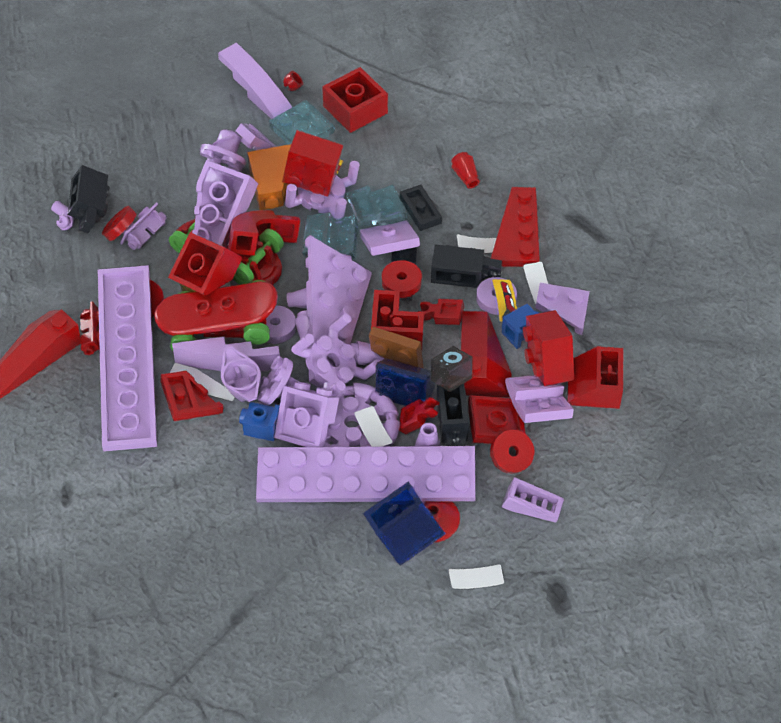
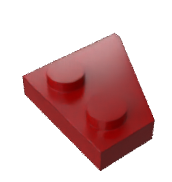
[160,371,224,421]

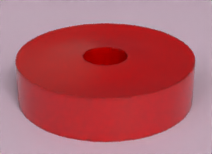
[102,206,137,241]
[382,260,422,298]
[490,430,535,474]

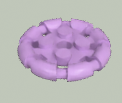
[324,383,400,447]

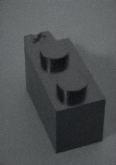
[67,165,110,233]
[431,244,502,288]
[436,379,469,446]

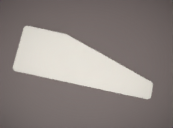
[170,363,235,401]

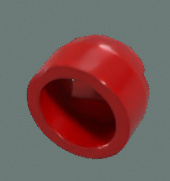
[283,71,303,91]

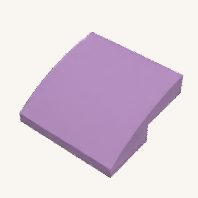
[505,375,574,423]

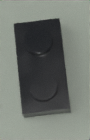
[399,185,442,231]

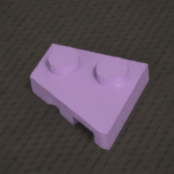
[236,123,276,150]
[535,283,590,335]

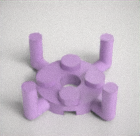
[285,161,360,222]
[291,313,383,396]

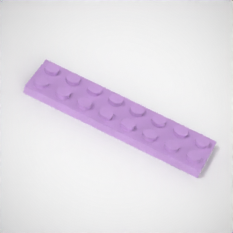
[98,265,157,451]
[256,446,475,502]

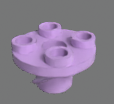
[200,130,247,172]
[258,356,299,406]

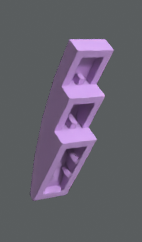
[218,43,294,123]
[172,337,280,371]

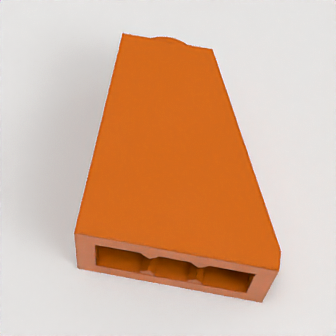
[247,144,291,210]

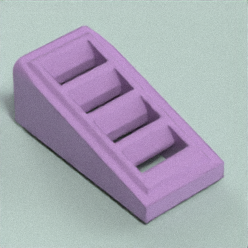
[501,477,564,523]

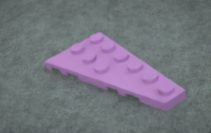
[305,235,372,388]

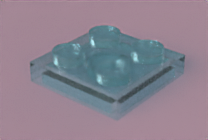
[269,100,335,145]

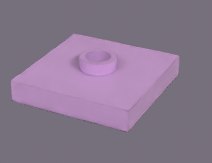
[360,220,420,256]

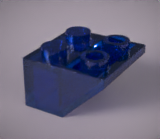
[376,358,436,406]
[363,481,446,566]

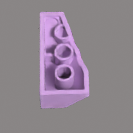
[193,160,258,248]

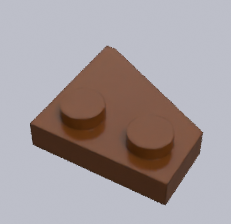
[369,327,424,380]

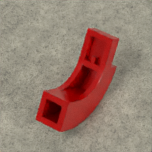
[228,210,301,256]

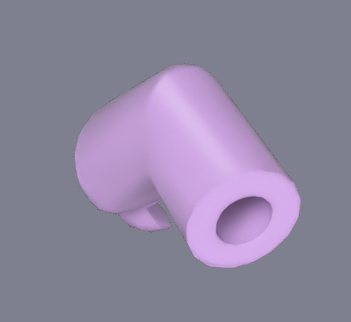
[51,201,75,230]

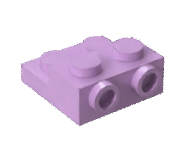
[274,382,339,447]

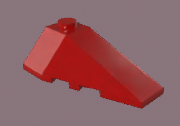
[0,309,81,399]
[459,311,512,398]

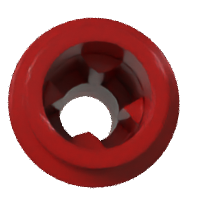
[451,152,480,189]

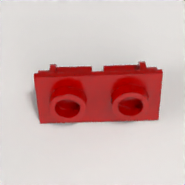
[80,301,100,355]

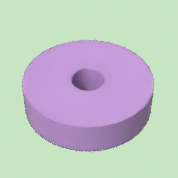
[476,277,517,315]
[266,305,296,344]

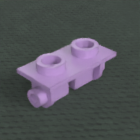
[120,202,167,250]

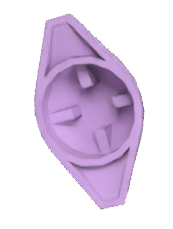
[221,346,261,402]

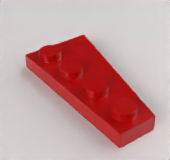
[491,187,540,267]

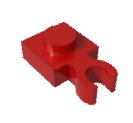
[418,299,465,325]
[399,397,439,435]

